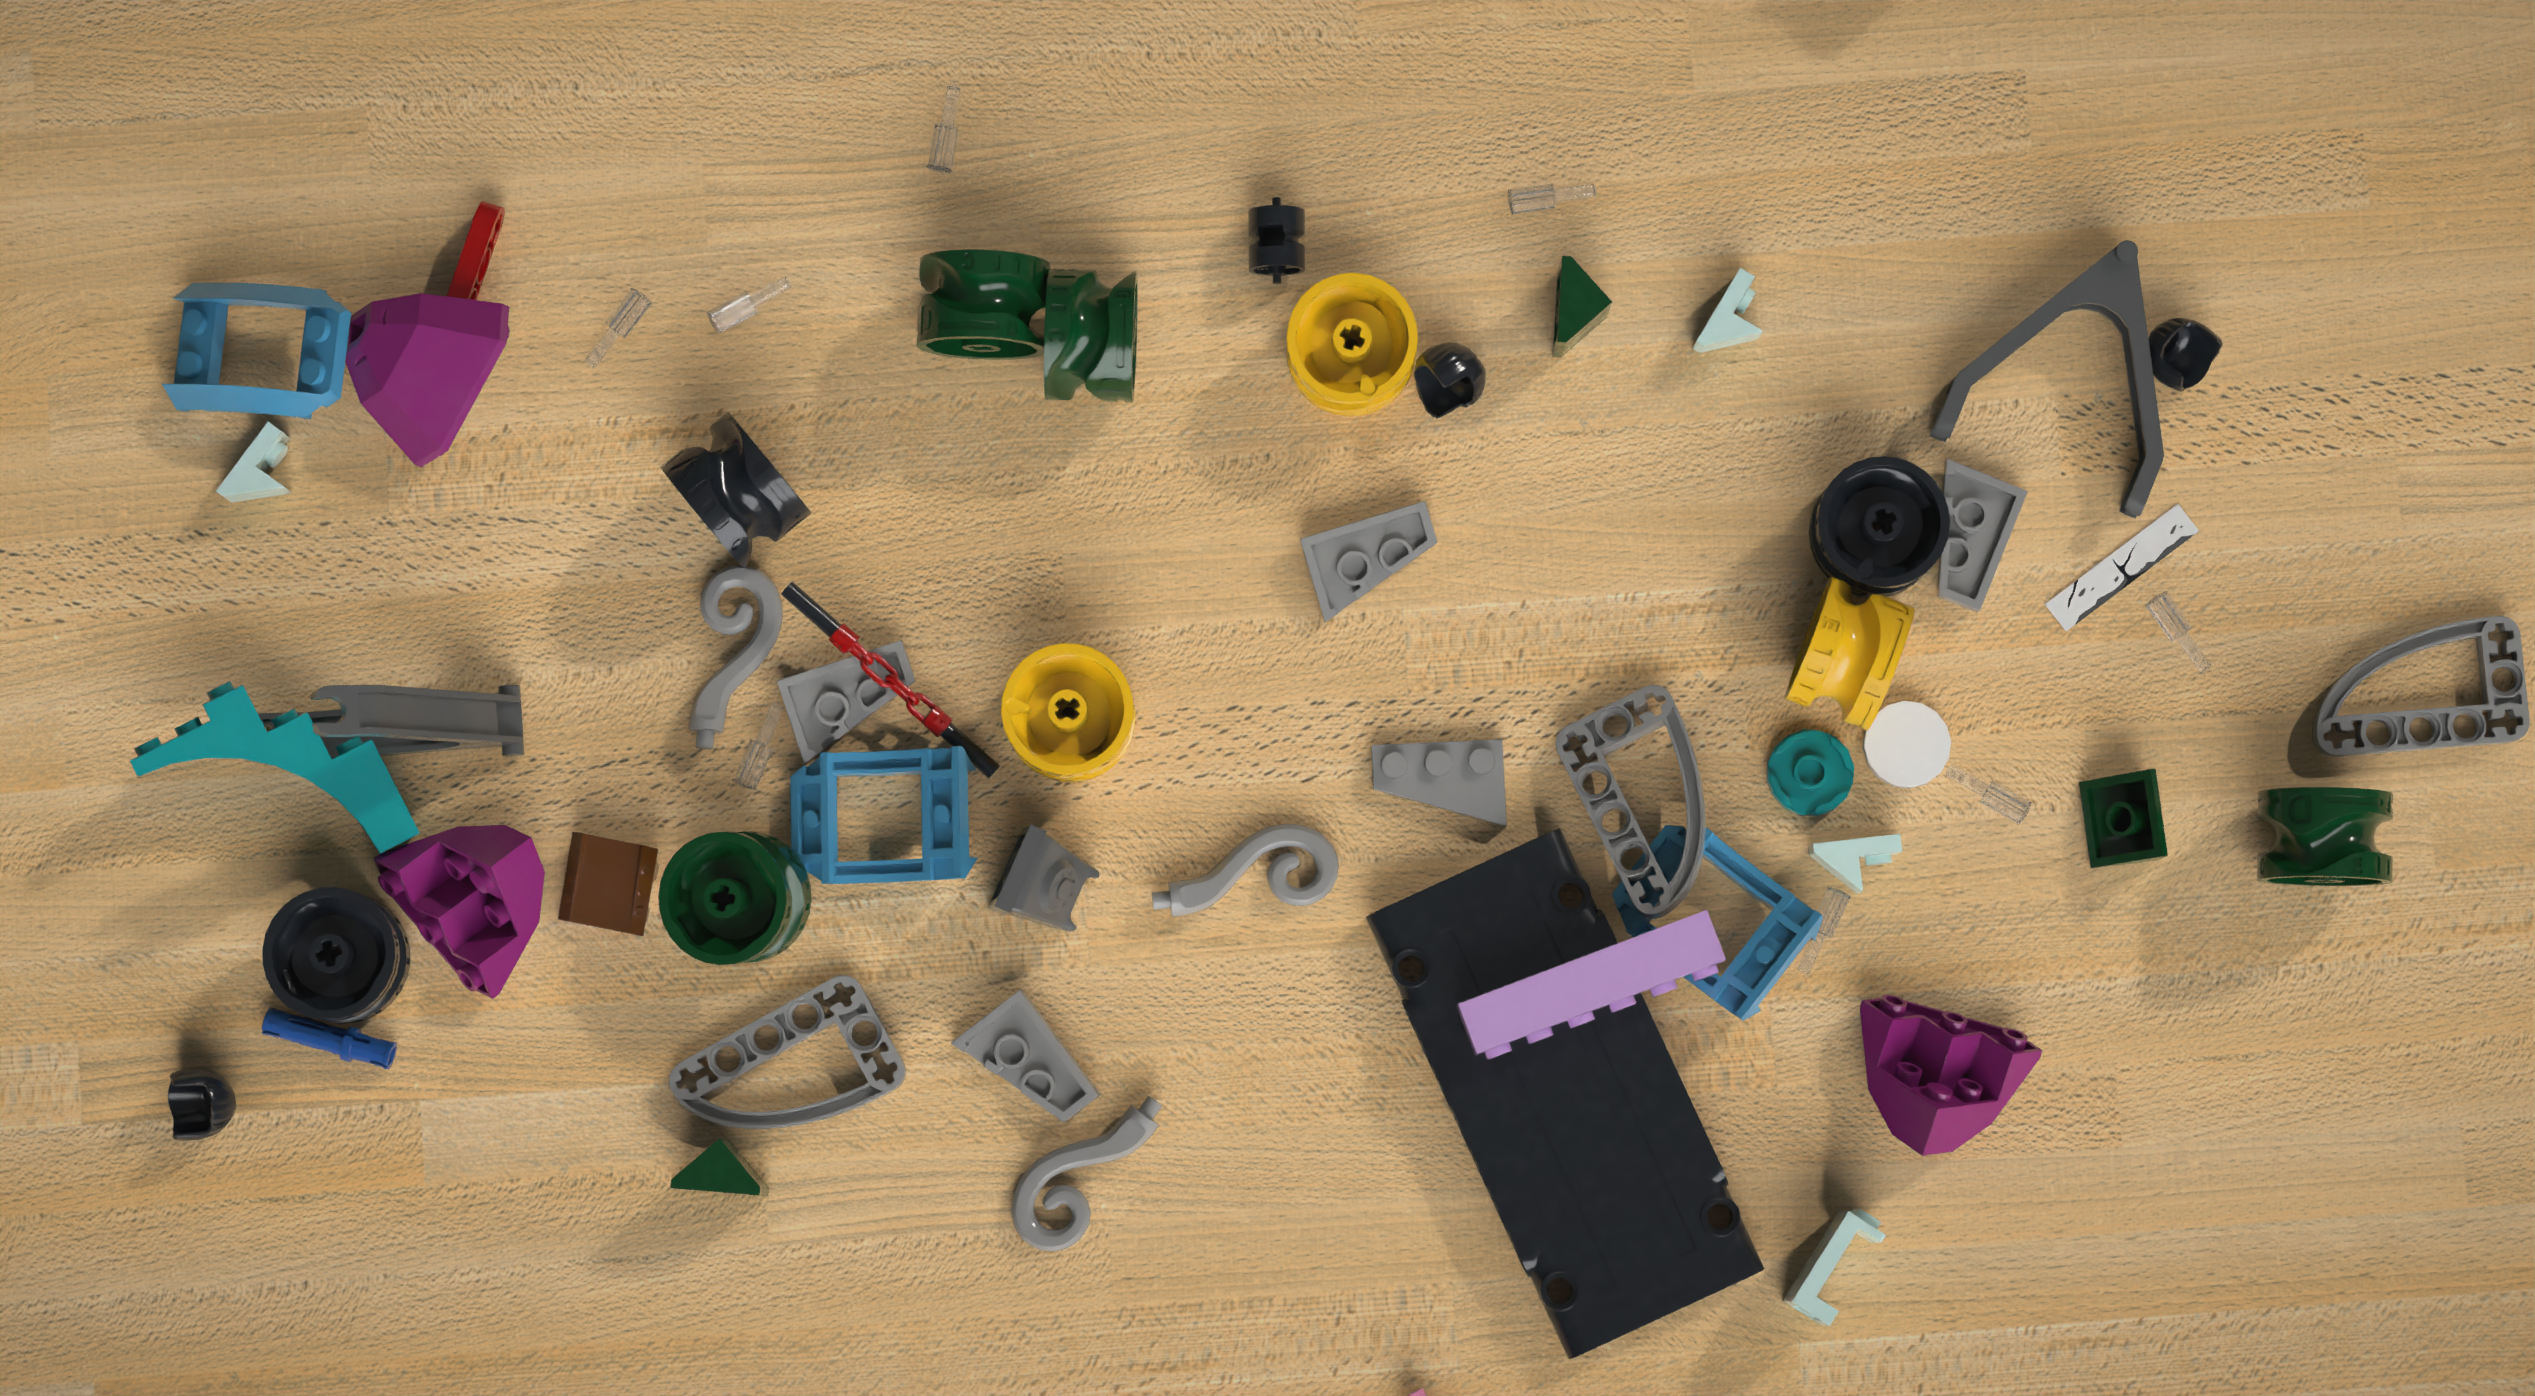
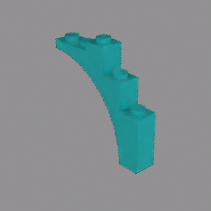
[130,681,420,853]

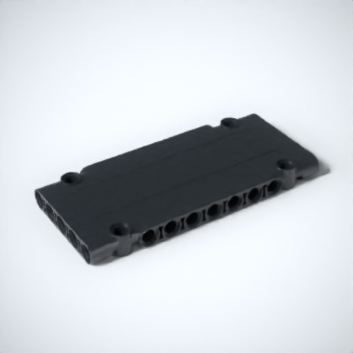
[1366,828,1765,1359]

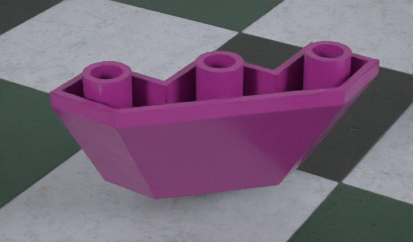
[345,293,510,468]
[373,825,545,999]
[1860,995,2043,1156]

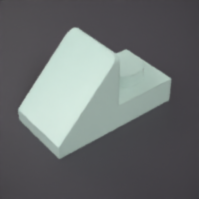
[1693,268,1763,353]
[216,422,291,503]
[1808,834,1902,894]

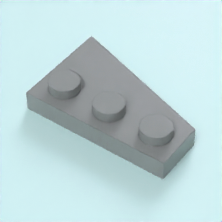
[1937,459,2028,613]
[1300,501,1437,622]
[777,640,915,764]
[1371,739,1507,827]
[951,990,1101,1122]

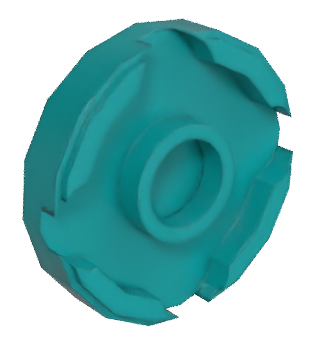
[1767,729,1854,816]

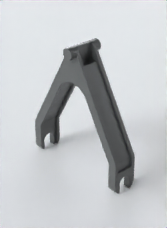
[1930,240,2164,519]
[254,685,524,763]

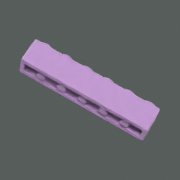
[1457,910,1726,1060]

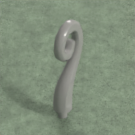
[689,565,783,749]
[1152,824,1339,917]
[1011,1096,1162,1251]

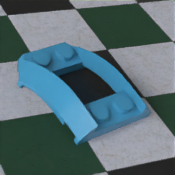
[162,283,351,419]
[790,746,978,884]
[1612,825,1823,1021]

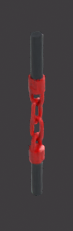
[781,581,1000,779]

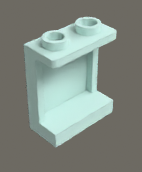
[1783,1208,1886,1326]

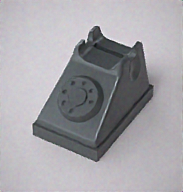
[988,824,1100,932]

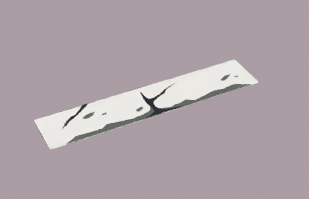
[2045,504,2199,632]

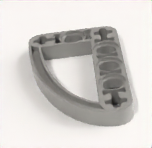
[2312,616,2530,757]
[1555,685,1706,919]
[669,975,906,1129]

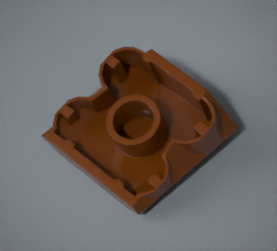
[558,832,659,936]

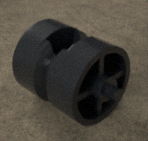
[1248,197,1305,284]

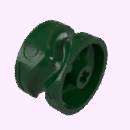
[916,249,1050,360]
[1044,269,1138,403]
[2257,787,2393,886]
[658,831,812,965]

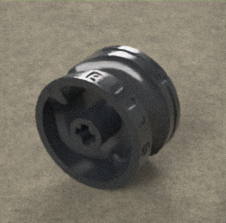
[660,412,812,568]
[1809,456,1950,598]
[262,887,410,1024]

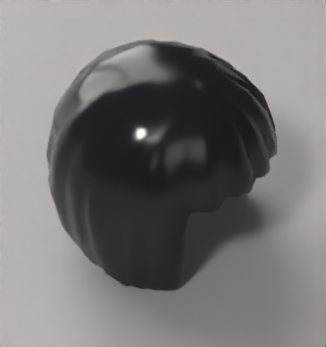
[2148,318,2223,392]
[1414,342,1486,419]
[168,1067,236,1141]

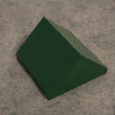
[1553,256,1612,358]
[2079,769,2168,868]
[670,1138,769,1196]

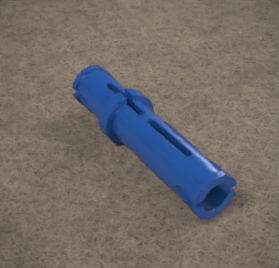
[262,1007,397,1070]

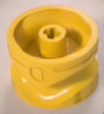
[1286,273,1418,417]
[1784,577,1915,730]
[1001,643,1136,783]

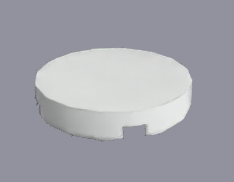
[1862,701,1951,789]

